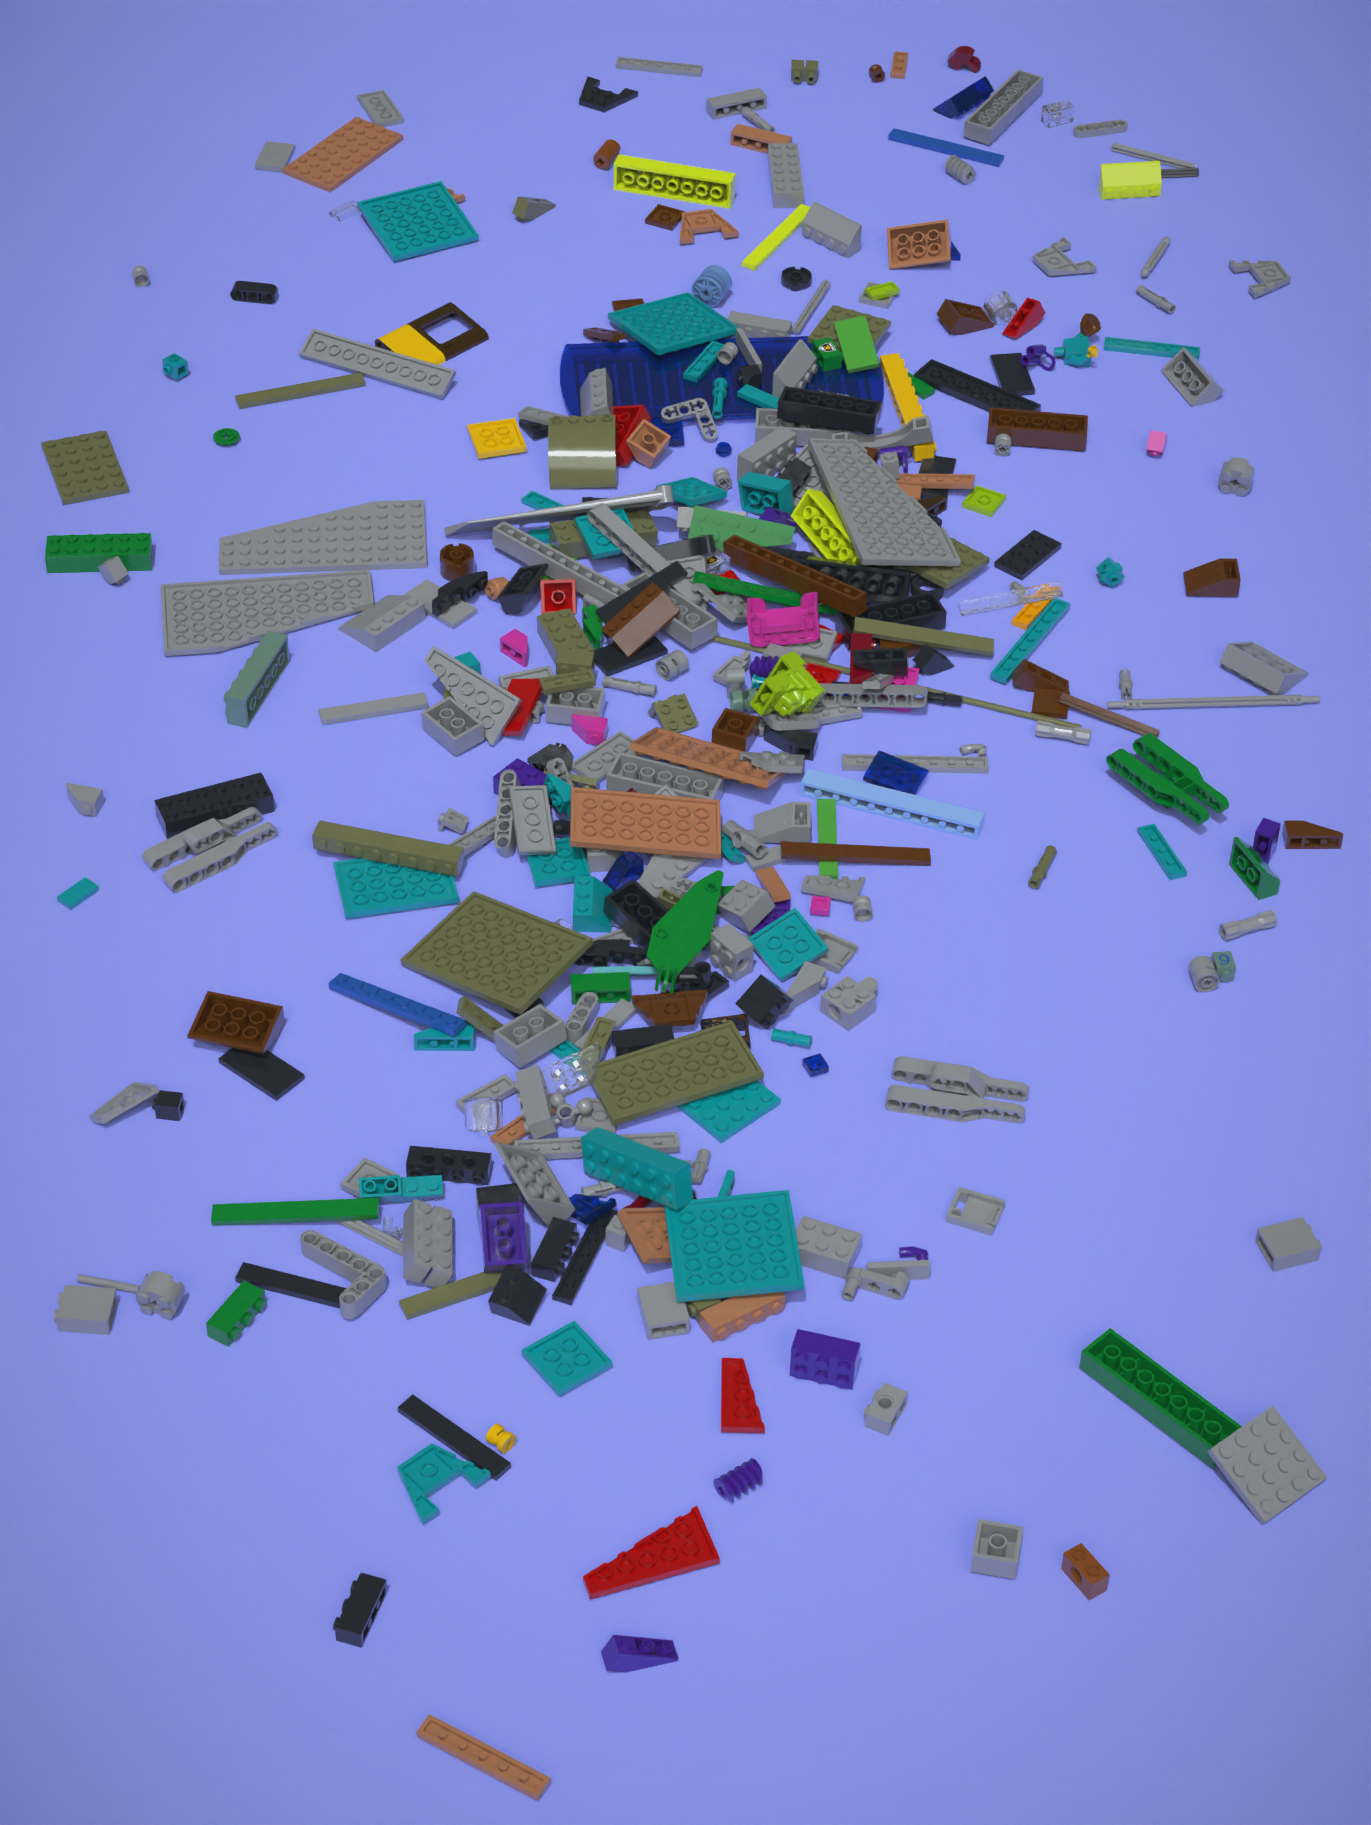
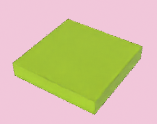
[962,485,1007,518]

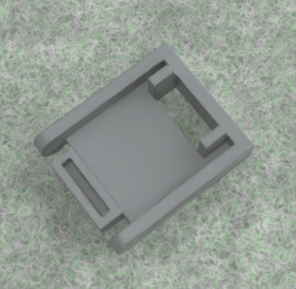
[812,928,859,974]
[945,1186,1006,1236]

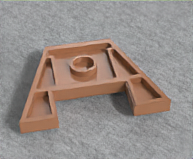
[680,209,739,244]

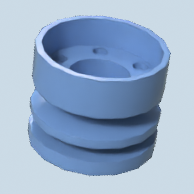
[692,265,732,307]

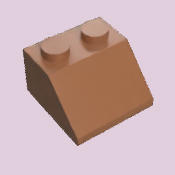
[626,419,671,469]

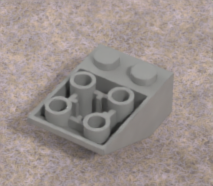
[754,802,811,843]

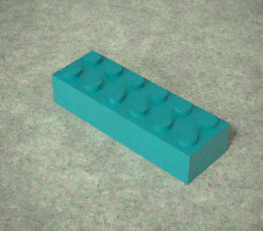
[581,1127,693,1210]

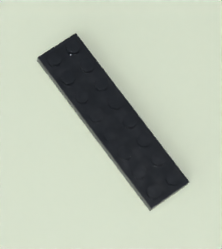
[914,359,1041,411]

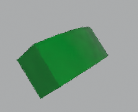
[582,604,602,650]

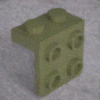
[647,693,698,733]

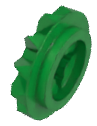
[213,428,240,447]

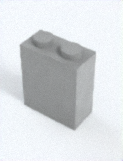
[1255,1217,1322,1272]
[637,1282,690,1340]
[54,1285,118,1335]

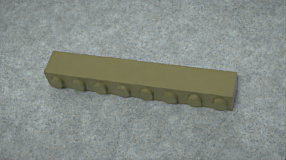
[312,820,465,877]

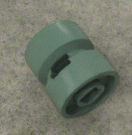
[729,688,757,712]

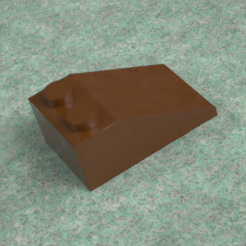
[936,299,995,335]

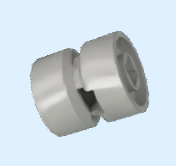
[655,649,689,681]
[1188,955,1220,992]

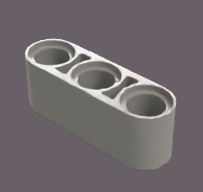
[565,992,598,1045]

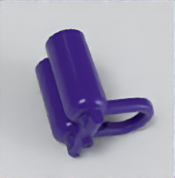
[1020,344,1056,371]
[880,445,912,473]

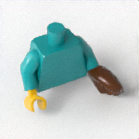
[1053,313,1101,367]

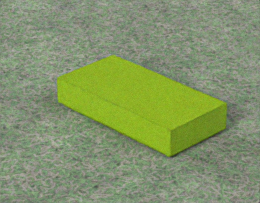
[865,281,900,301]

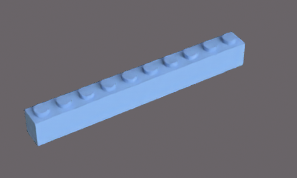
[800,768,985,840]

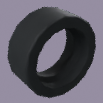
[911,575,944,600]

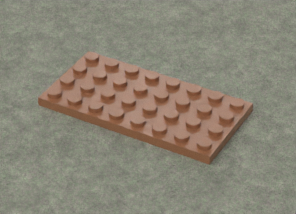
[283,117,403,193]
[630,727,788,789]
[570,787,721,859]

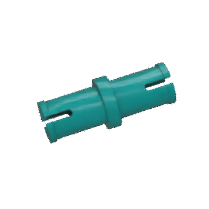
[771,1028,812,1048]

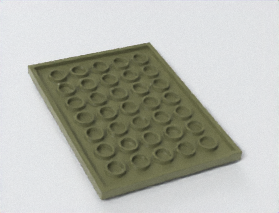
[400,891,594,1015]

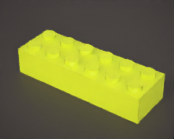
[790,489,861,563]

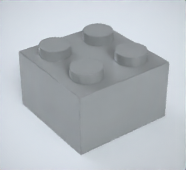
[717,879,775,932]
[970,1519,1023,1579]

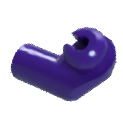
[899,1246,929,1260]

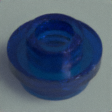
[715,442,732,457]

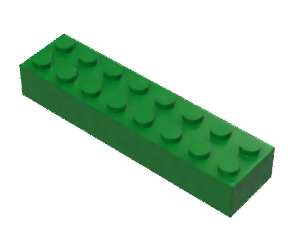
[1079,1328,1242,1469]

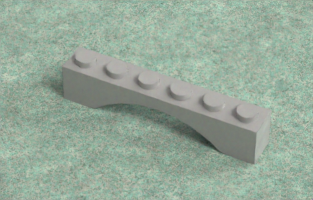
[831,416,934,452]

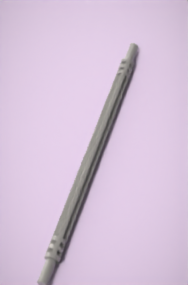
[1107,694,1320,710]

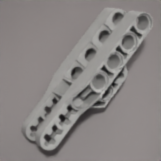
[142,807,278,893]
[885,1056,1030,1124]

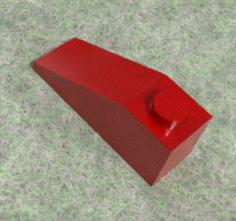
[1002,297,1046,339]

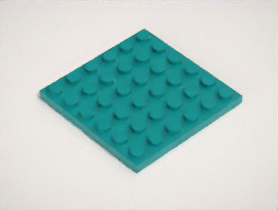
[357,181,479,262]
[608,292,739,355]
[664,1190,805,1302]

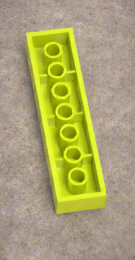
[614,154,736,209]

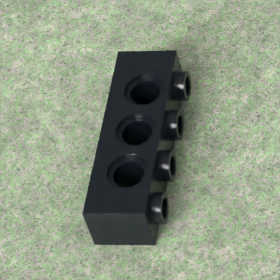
[406,1145,492,1185]

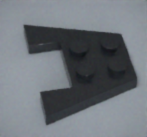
[579,76,638,113]

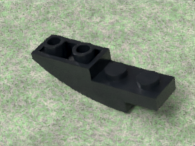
[432,571,488,617]
[573,939,648,967]

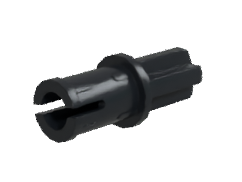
[926,691,962,706]

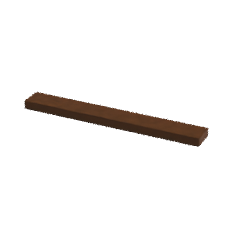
[780,841,931,866]

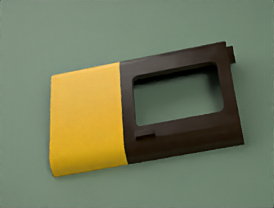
[375,302,489,365]

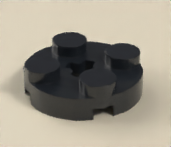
[781,266,812,292]

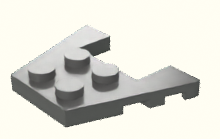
[1032,237,1097,276]
[1229,260,1291,298]
[691,583,747,623]

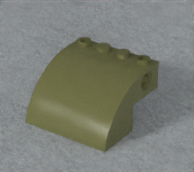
[548,414,617,490]

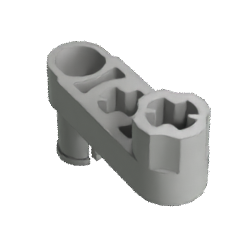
[841,1267,910,1301]

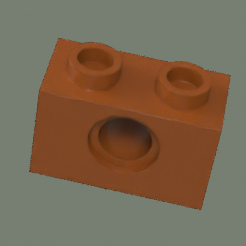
[1061,1543,1110,1601]

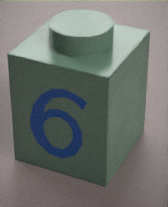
[1211,951,1236,982]

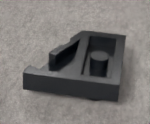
[519,420,548,439]

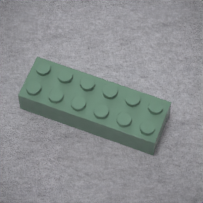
[223,631,290,728]

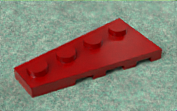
[721,1358,765,1434]

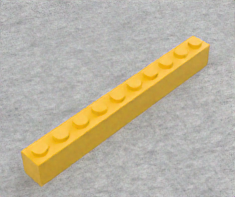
[880,353,937,461]

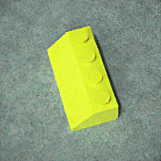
[1098,161,1162,200]

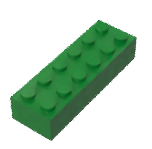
[45,533,153,573]

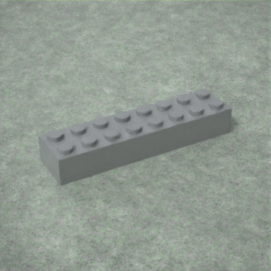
[963,69,1044,145]

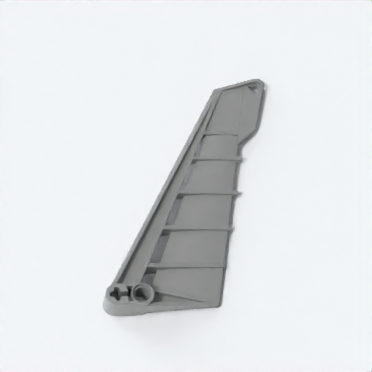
[444,485,674,537]

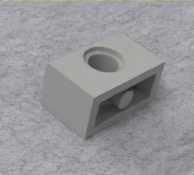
[863,1382,908,1437]

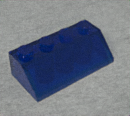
[933,76,994,119]

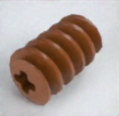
[593,139,621,170]

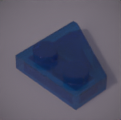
[569,1194,617,1225]

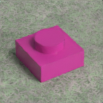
[810,896,831,916]

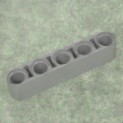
[494,769,521,858]

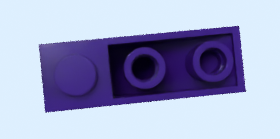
[601,1635,679,1673]

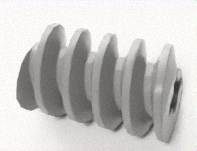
[945,155,976,185]

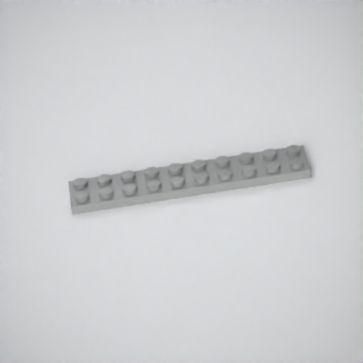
[299,328,456,399]

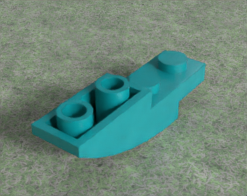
[543,773,571,818]
[358,1175,443,1202]

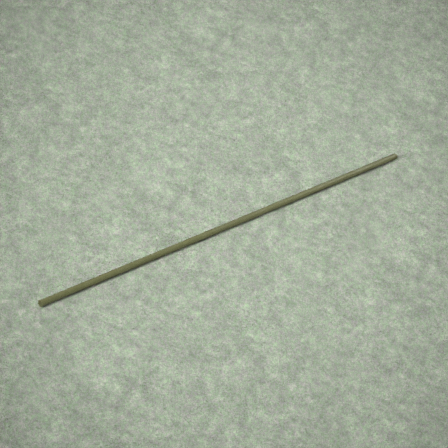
[708,636,1082,728]

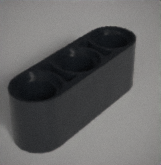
[230,281,278,304]

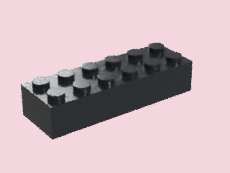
[777,386,882,435]
[806,556,912,604]
[835,591,947,650]
[154,772,275,839]

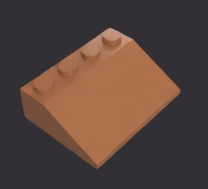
[887,219,951,270]

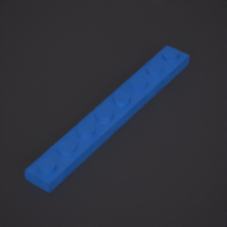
[328,973,466,1037]

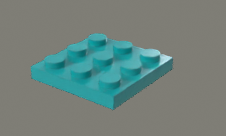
[656,477,728,507]
[574,508,634,559]
[525,837,591,887]
[748,907,829,983]
[522,1320,612,1397]

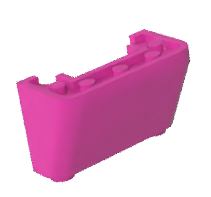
[746,592,820,647]

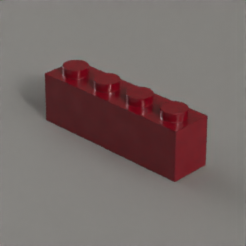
[849,633,876,697]

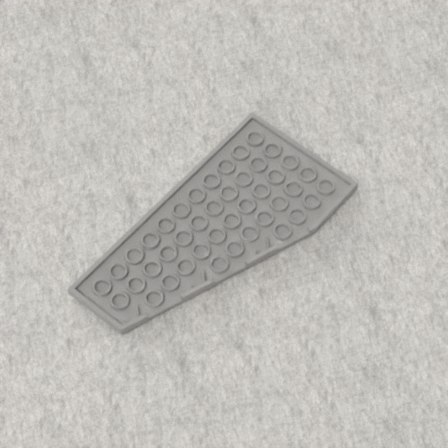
[219,499,427,575]

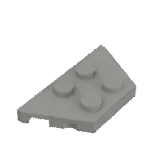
[739,751,805,774]

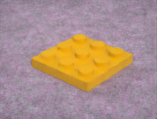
[467,418,527,459]

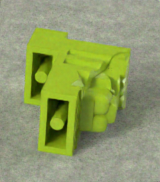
[750,651,825,717]

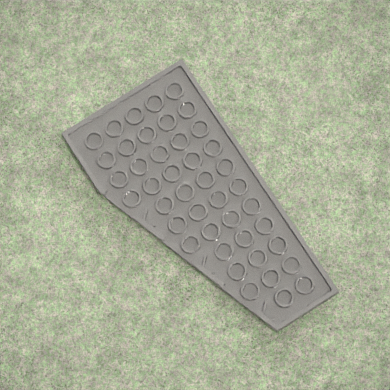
[807,438,961,567]
[161,569,374,656]

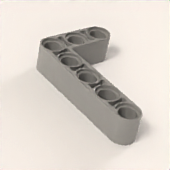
[300,1230,387,1319]

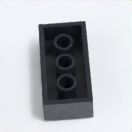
[603,879,669,948]

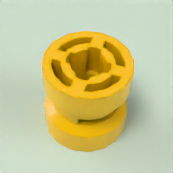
[486,1423,517,1454]

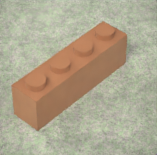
[730,123,792,154]
[699,1292,786,1343]

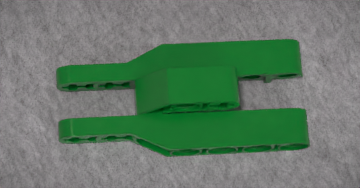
[1106,733,1229,825]

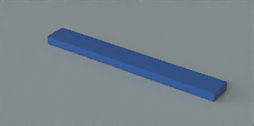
[888,128,1004,167]

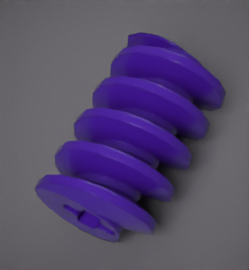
[749,656,779,678]
[713,1458,763,1502]

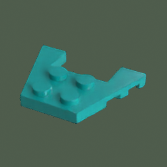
[397,1443,491,1525]

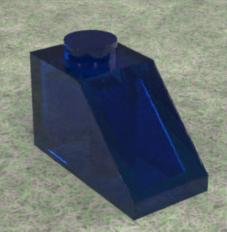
[602,851,644,891]

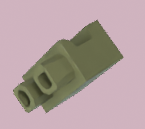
[791,59,819,84]

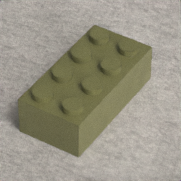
[537,608,594,665]

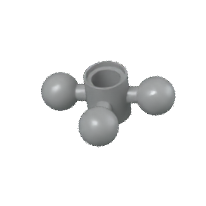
[549,1092,593,1129]

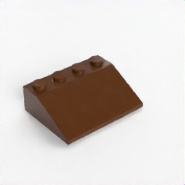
[187,991,285,1054]

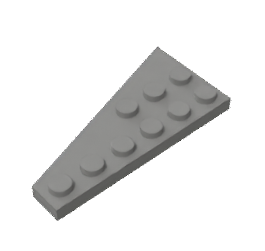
[424,645,522,747]
[638,854,710,899]

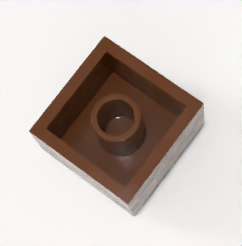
[711,708,759,752]

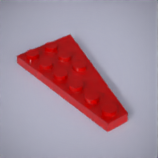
[583,1505,720,1600]

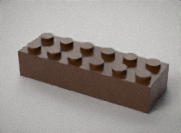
[986,407,1088,451]

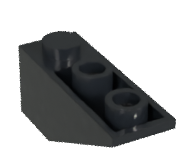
[764,725,818,761]

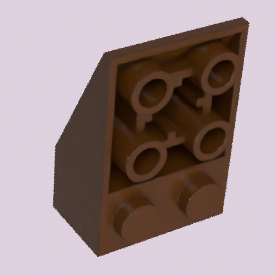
[1183,558,1241,597]

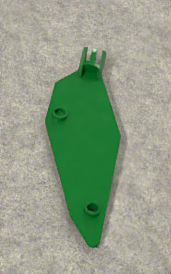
[647,870,724,995]

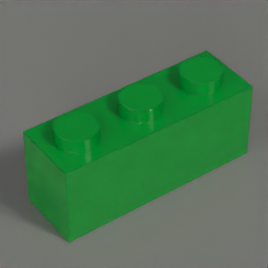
[570,972,631,1005]
[206,1280,267,1347]

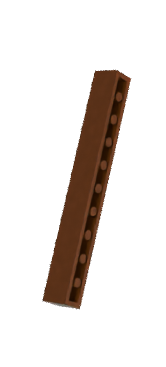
[723,535,867,617]

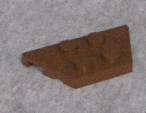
[632,990,707,1026]

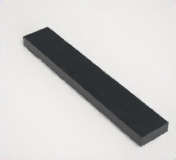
[595,561,688,624]
[552,1205,618,1306]
[235,1262,346,1309]
[398,1394,511,1481]

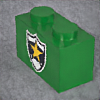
[812,337,844,372]

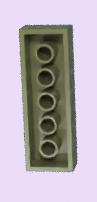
[549,510,658,558]

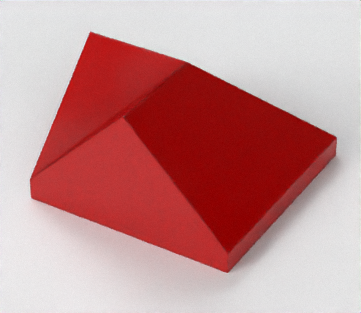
[540,579,576,615]

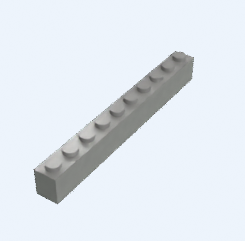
[492,521,629,604]

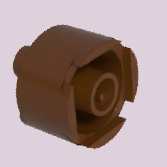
[440,543,475,580]

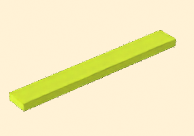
[742,204,810,271]

